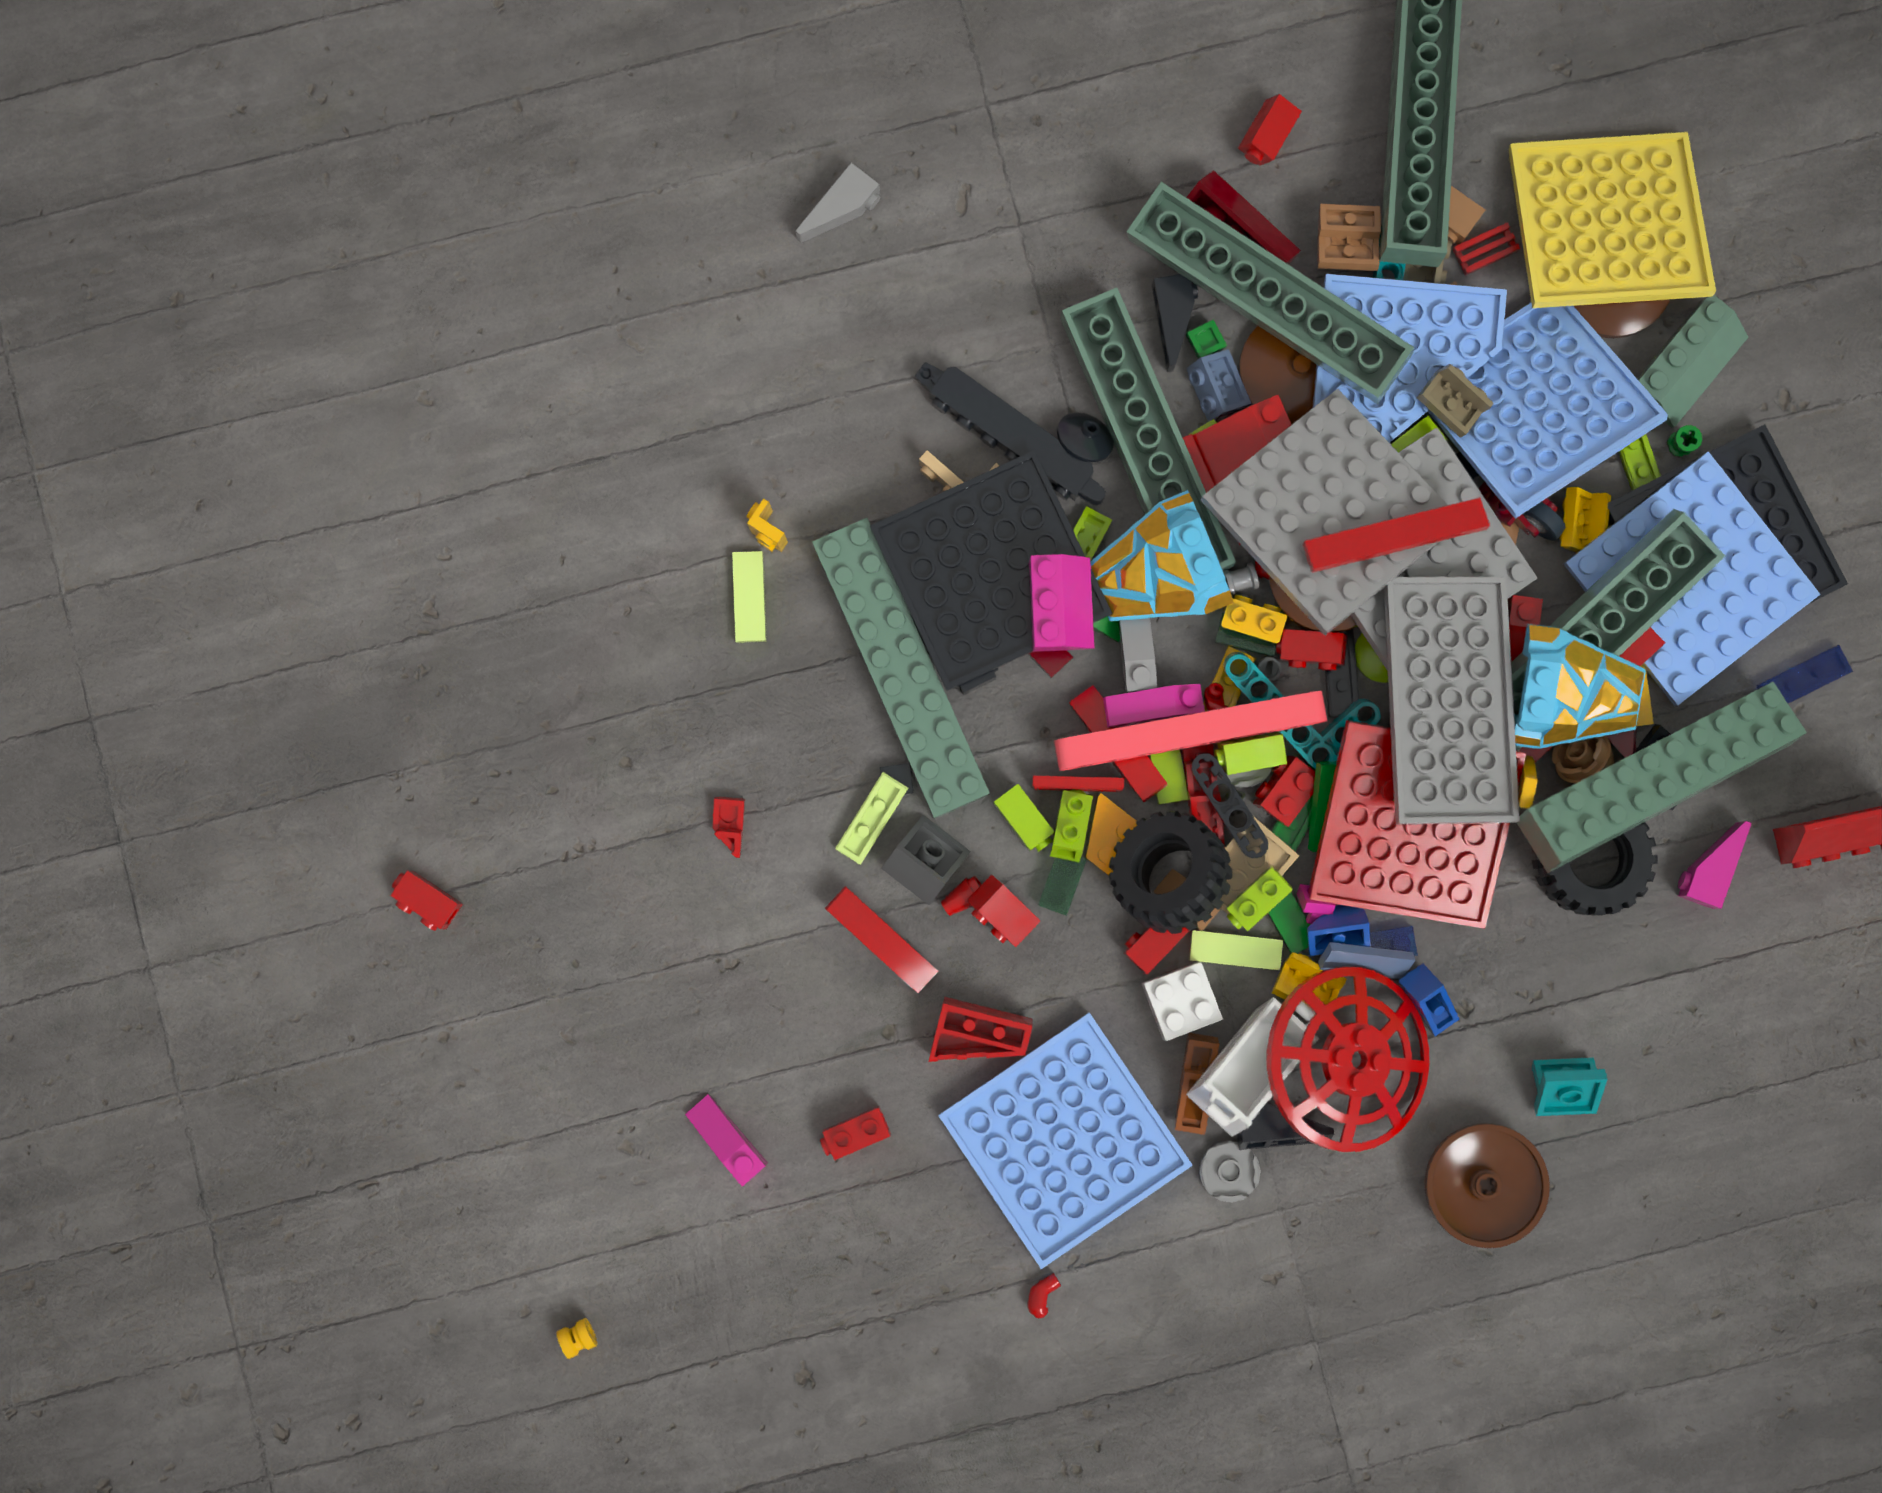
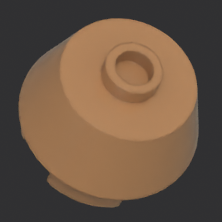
[1552,736,1615,784]

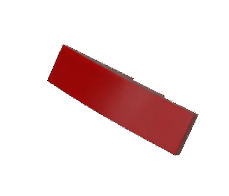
[1069,685,1168,803]
[1182,743,1225,848]
[825,886,938,993]

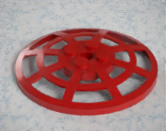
[1266,967,1429,1152]

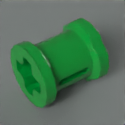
[1667,425,1702,457]

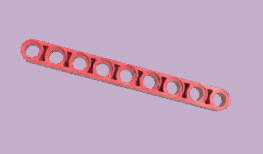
[1054,691,1328,771]

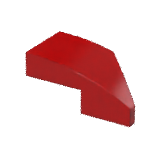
[712,796,745,858]

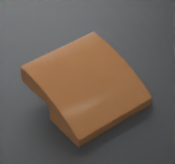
[1317,204,1381,271]

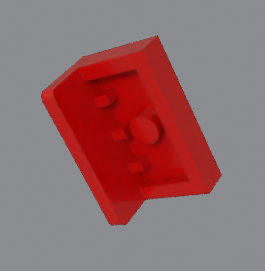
[1253,756,1315,827]

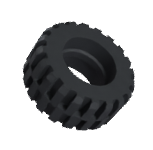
[1109,811,1232,934]
[1532,822,1658,916]

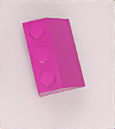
[1029,554,1094,652]

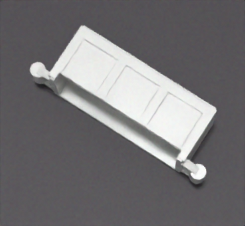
[1186,997,1319,1136]

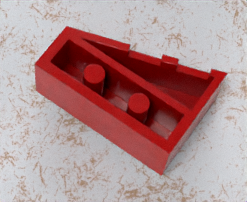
[928,996,1033,1062]

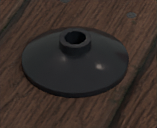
[1057,412,1114,462]

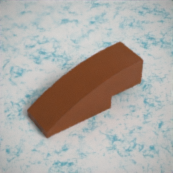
[1175,1033,1219,1135]

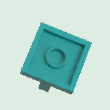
[1532,1058,1608,1116]

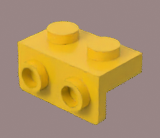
[1560,487,1611,553]
[747,499,788,552]
[1221,595,1288,644]
[1271,952,1347,1006]

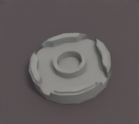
[1199,1140,1261,1203]

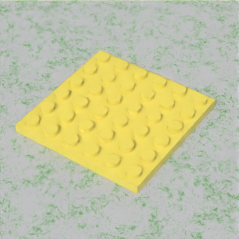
[1508,132,1716,308]

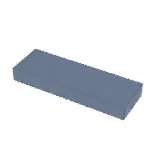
[1318,942,1415,979]

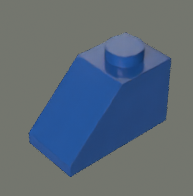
[1307,905,1370,956]
[1398,963,1459,1036]

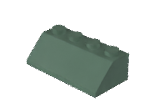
[1637,295,1748,428]

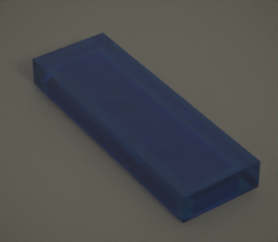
[1756,645,1853,704]

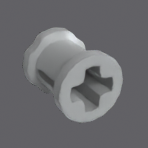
[1223,562,1259,596]

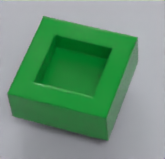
[1186,319,1227,359]

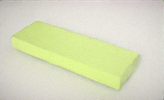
[732,551,766,643]
[835,772,908,865]
[1189,930,1283,970]

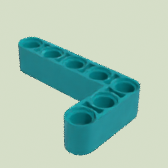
[1223,652,1381,769]

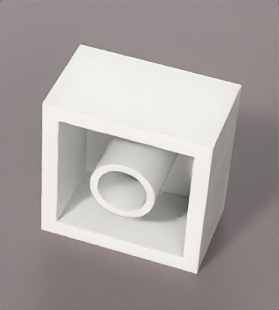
[1141,961,1223,1041]

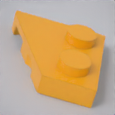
[1085,793,1137,876]

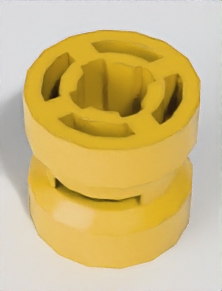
[556,1318,598,1359]

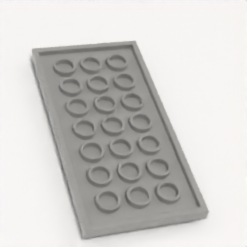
[1384,577,1520,825]

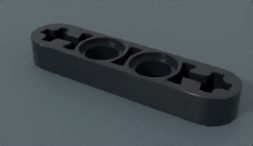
[1191,754,1268,858]

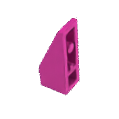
[1103,684,1205,728]
[1678,821,1752,909]
[685,1094,768,1187]

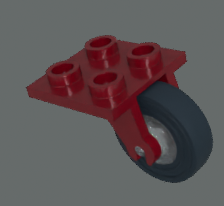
[1479,482,1566,541]

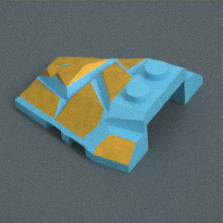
[1090,490,1234,621]
[1514,624,1646,749]

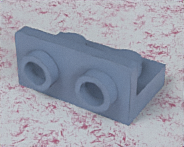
[1187,349,1252,422]

